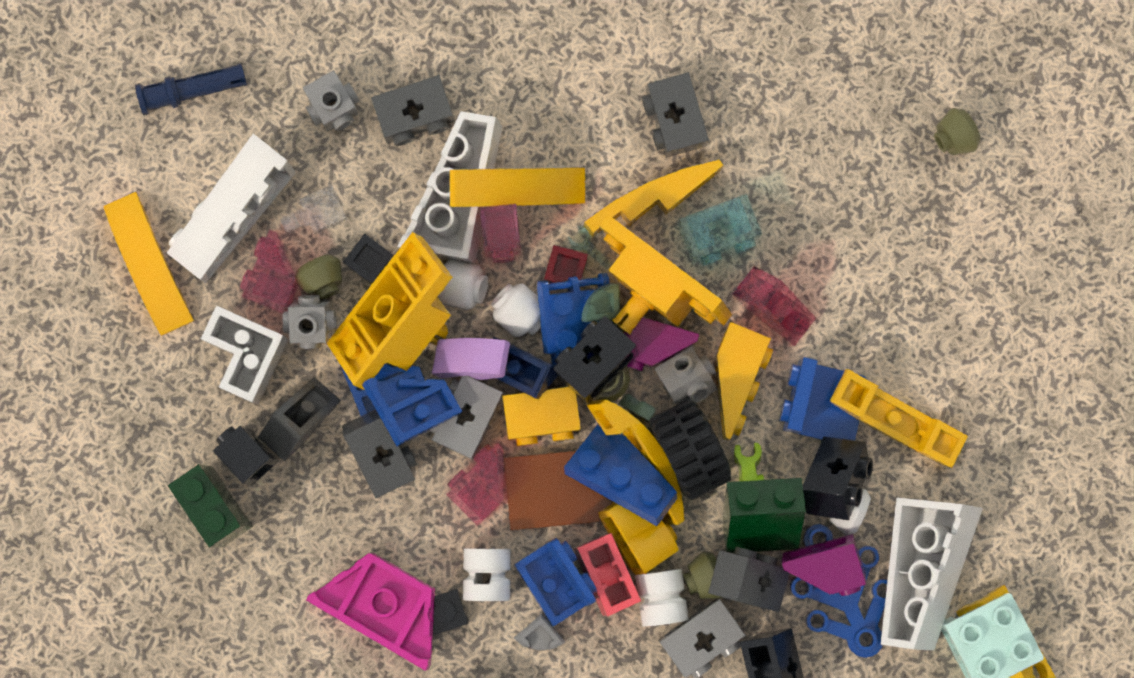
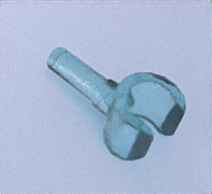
[568,226,613,270]

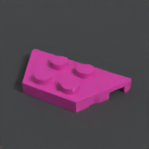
[306,553,435,671]

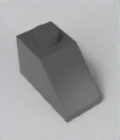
[257,377,341,461]

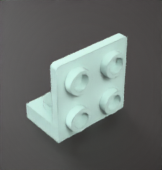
[941,593,1044,678]

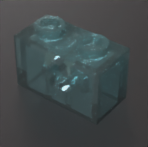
[677,194,762,266]

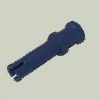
[135,63,247,115]

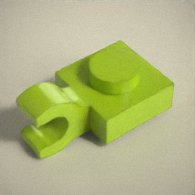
[734,443,764,481]

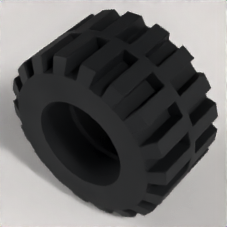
[650,399,731,501]

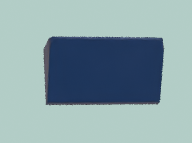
[493,336,557,399]

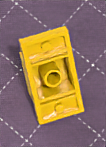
[598,214,733,335]
[326,232,453,390]

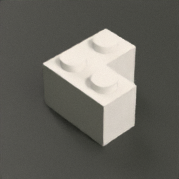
[201,306,289,405]

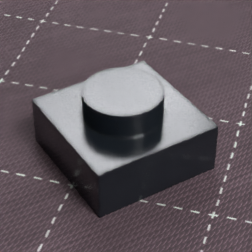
[343,233,394,284]
[433,589,468,635]

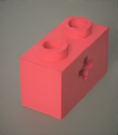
[573,533,641,617]

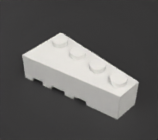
[397,111,502,264]
[881,498,983,650]

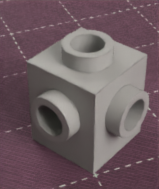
[303,70,360,132]
[283,295,337,349]
[654,346,718,405]

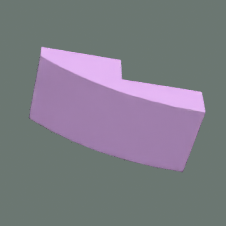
[432,338,510,380]

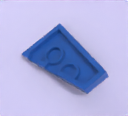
[564,424,677,526]

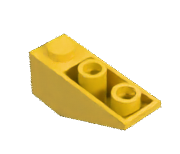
[714,322,773,441]

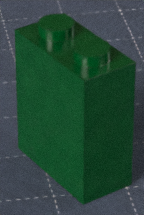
[167,464,253,548]
[723,478,806,553]

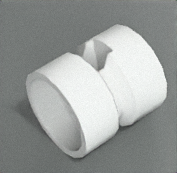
[463,548,511,601]
[635,569,689,627]

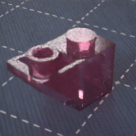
[480,204,521,263]
[240,229,299,315]
[733,266,816,346]
[446,443,504,526]

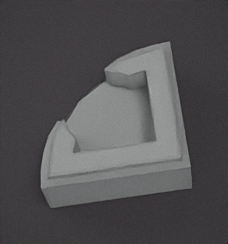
[514,614,565,651]

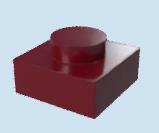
[544,245,588,283]

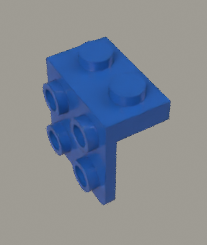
[779,357,867,440]
[514,538,597,627]

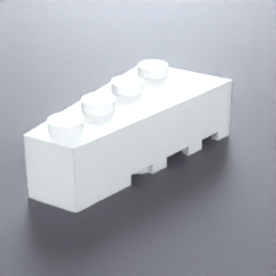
[167,134,296,284]

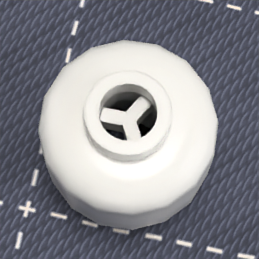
[438,259,488,310]
[491,283,541,337]

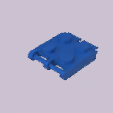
[537,273,614,366]

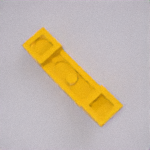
[103,192,194,336]
[830,369,968,468]
[587,400,684,525]

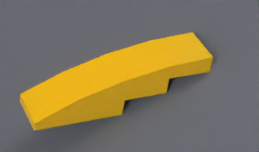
[584,160,723,238]
[450,167,585,207]

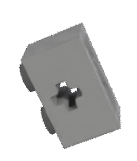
[429,376,504,460]
[658,599,746,678]

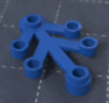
[790,524,888,658]

